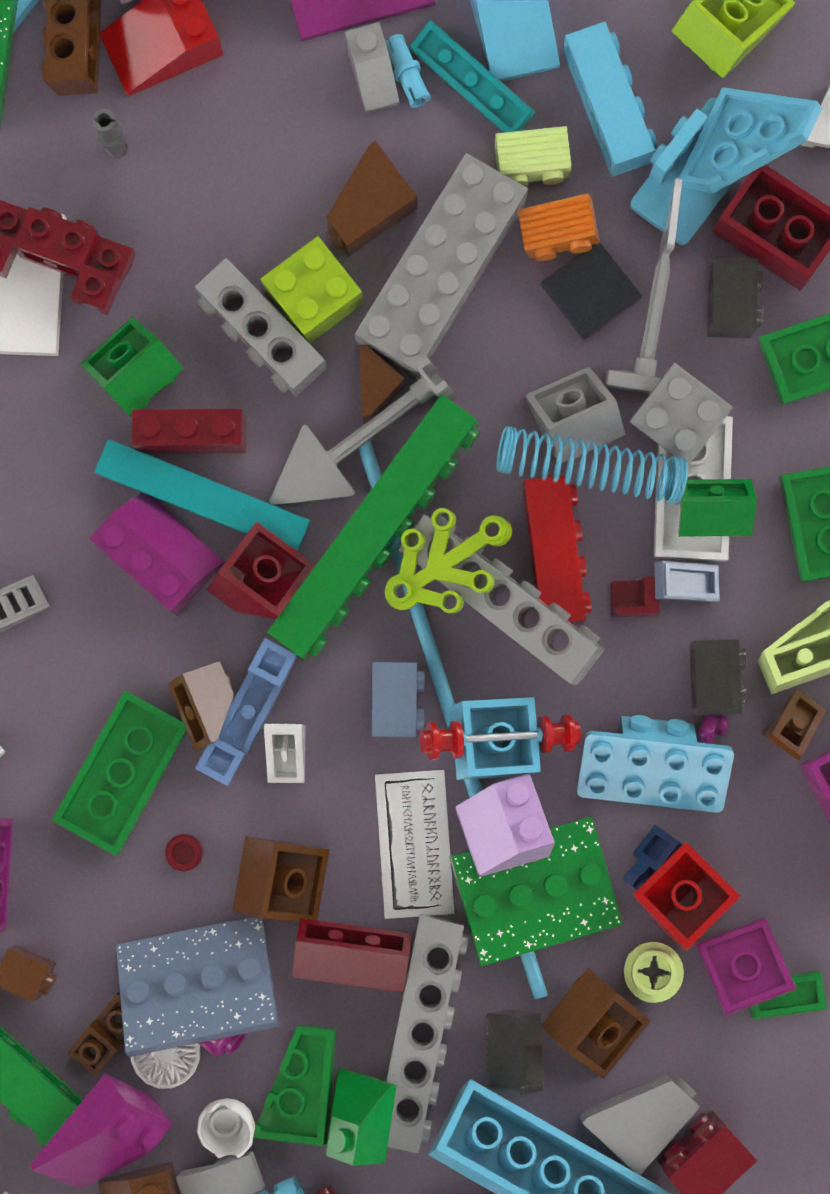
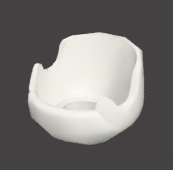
[197,1098,255,1158]

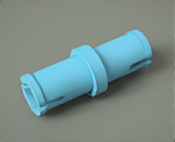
[385,34,431,108]

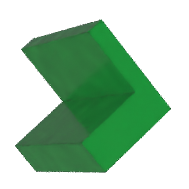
[678,479,757,537]

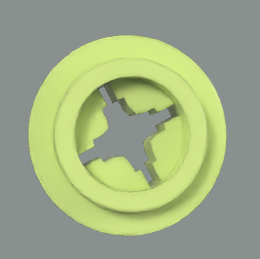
[623,941,684,1003]

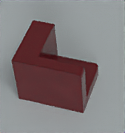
[611,577,660,617]

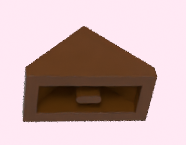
[359,345,405,424]

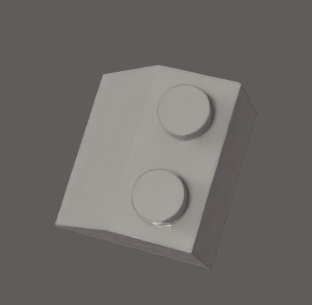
[525,366,626,463]

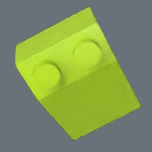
[671,0,796,78]

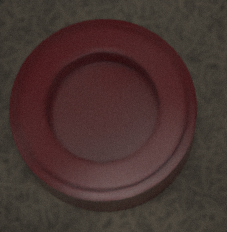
[165,834,204,872]

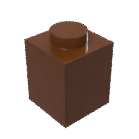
[0,945,57,1002]

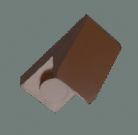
[762,689,827,760]

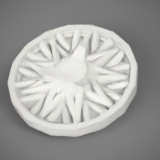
[131,1043,201,1089]

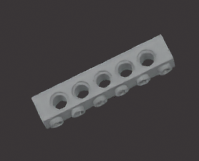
[399,514,605,685]
[386,914,470,1154]

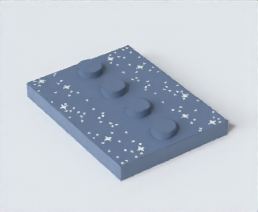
[116,916,279,1057]

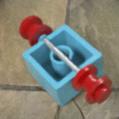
[419,697,581,780]

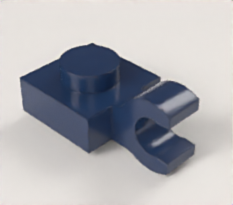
[623,825,682,890]

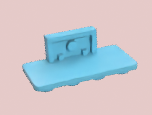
[630,98,734,245]
[577,715,734,813]

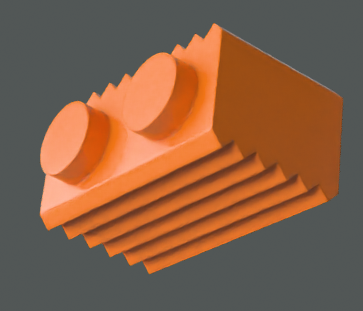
[518,193,600,261]

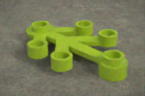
[385,508,512,614]

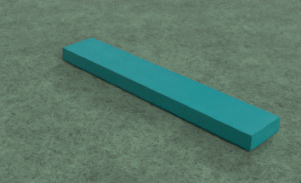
[94,439,310,551]

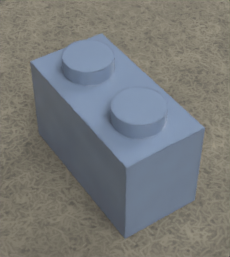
[372,662,424,738]

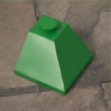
[326,1068,397,1166]

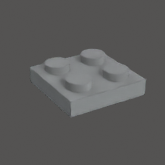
[629,363,733,466]

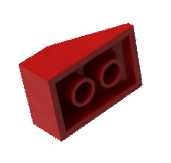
[100,0,223,97]

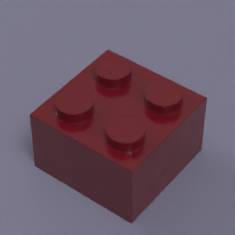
[658,1110,757,1194]

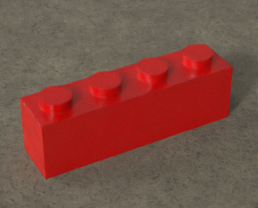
[523,475,592,624]

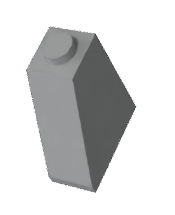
[579,1074,700,1175]

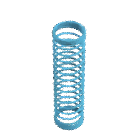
[496,425,688,505]

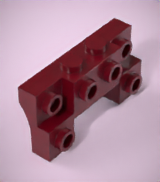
[0,200,136,316]

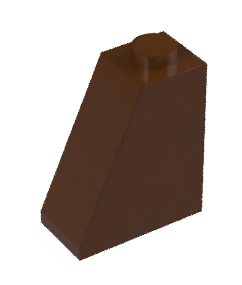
[326,140,417,257]

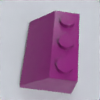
[89,493,225,616]

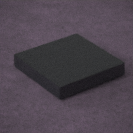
[541,243,642,340]

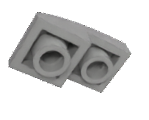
[176,1151,265,1194]

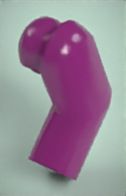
[696,713,728,744]

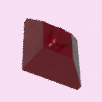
[206,521,315,619]

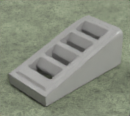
[0,575,51,633]

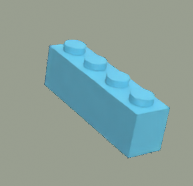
[562,22,657,177]

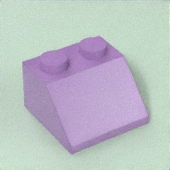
[455,773,555,877]

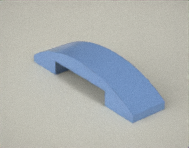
[195,638,298,786]

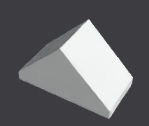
[264,724,306,783]

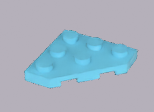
[679,87,822,193]

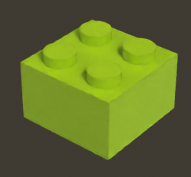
[261,236,364,344]

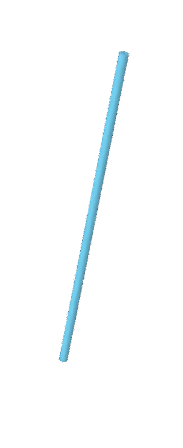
[358,440,548,999]

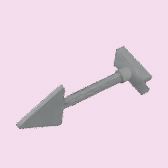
[604,178,683,394]
[269,356,456,506]

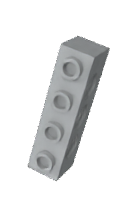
[194,258,327,397]

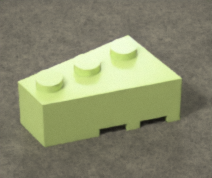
[758,600,830,695]

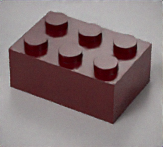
[712,164,830,291]

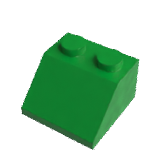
[80,316,184,417]

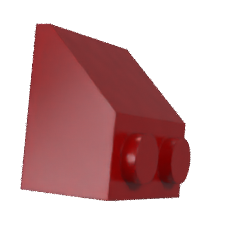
[633,842,741,951]

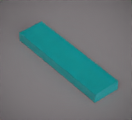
[408,19,536,133]

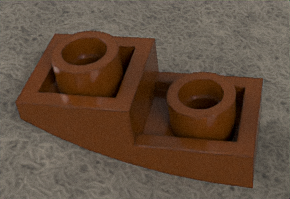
[67,991,124,1077]

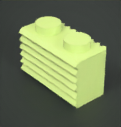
[494,126,571,186]

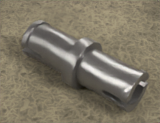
[92,109,128,158]

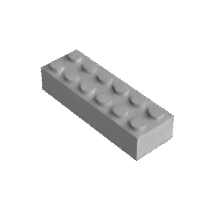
[355,153,528,381]

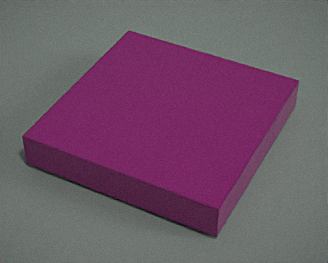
[696,918,796,1017]

